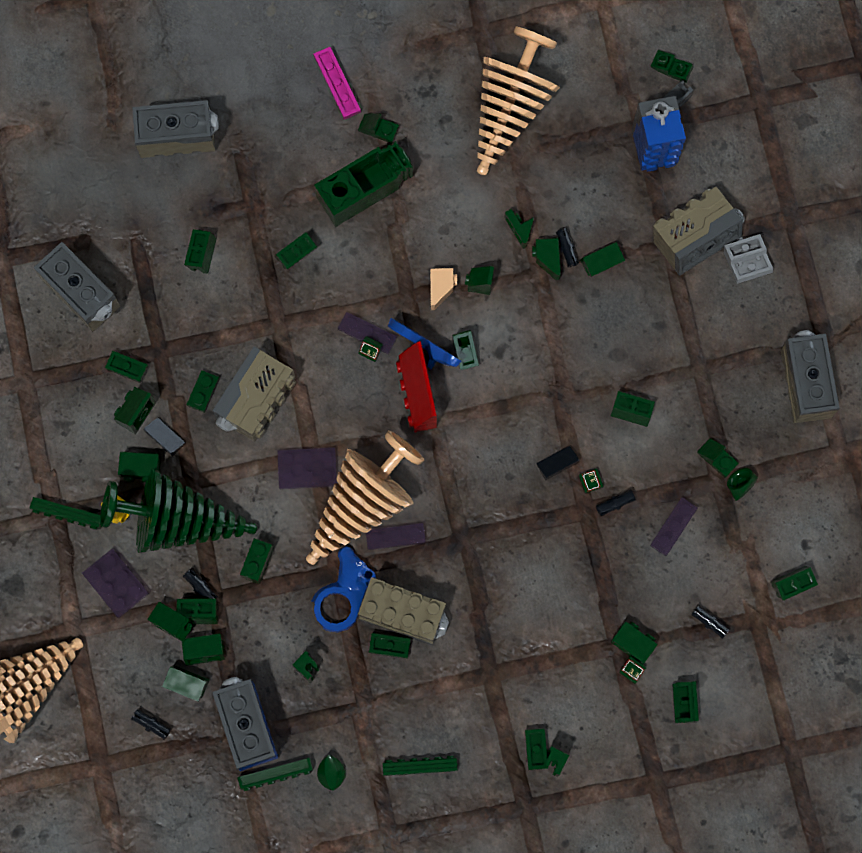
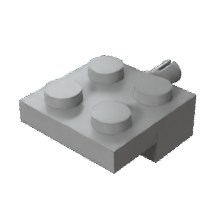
[724,234,773,284]

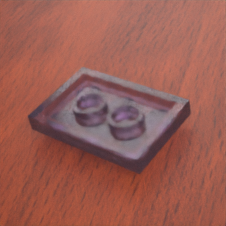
[278,448,337,490]
[82,549,149,618]

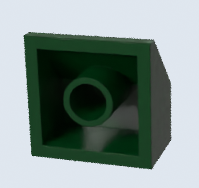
[114,387,156,434]

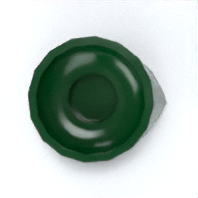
[727,468,758,501]
[317,755,346,791]

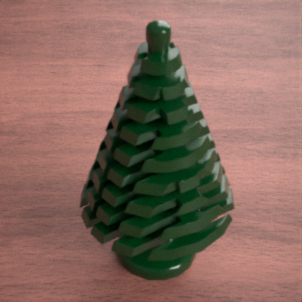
[100,468,257,553]

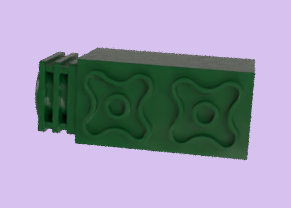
[314,141,413,227]

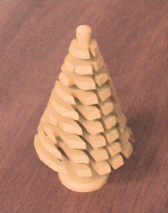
[477,26,560,175]
[306,430,424,565]
[0,638,83,743]

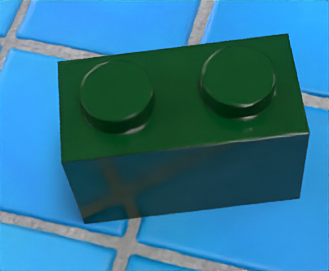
[118,452,161,483]
[240,538,274,584]
[611,622,658,665]

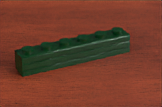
[30,497,101,530]
[383,756,458,776]
[237,758,313,792]

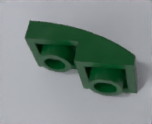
[651,50,693,83]

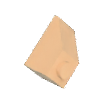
[430,268,457,310]

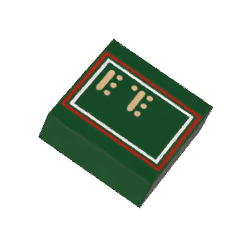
[358,336,383,362]
[579,469,603,494]
[619,656,646,684]

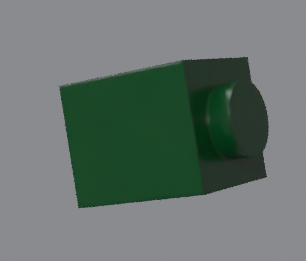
[532,238,560,280]
[465,266,494,295]

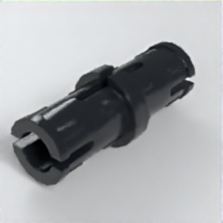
[556,228,579,268]
[596,489,636,517]
[183,568,218,599]
[691,605,730,639]
[131,709,171,740]

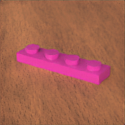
[313,47,361,120]

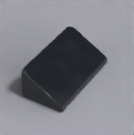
[143,418,185,457]
[536,446,580,481]

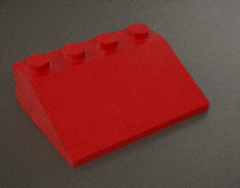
[396,341,437,432]

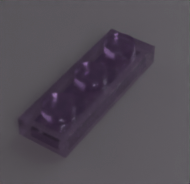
[338,312,397,355]
[650,498,698,556]
[366,523,426,550]

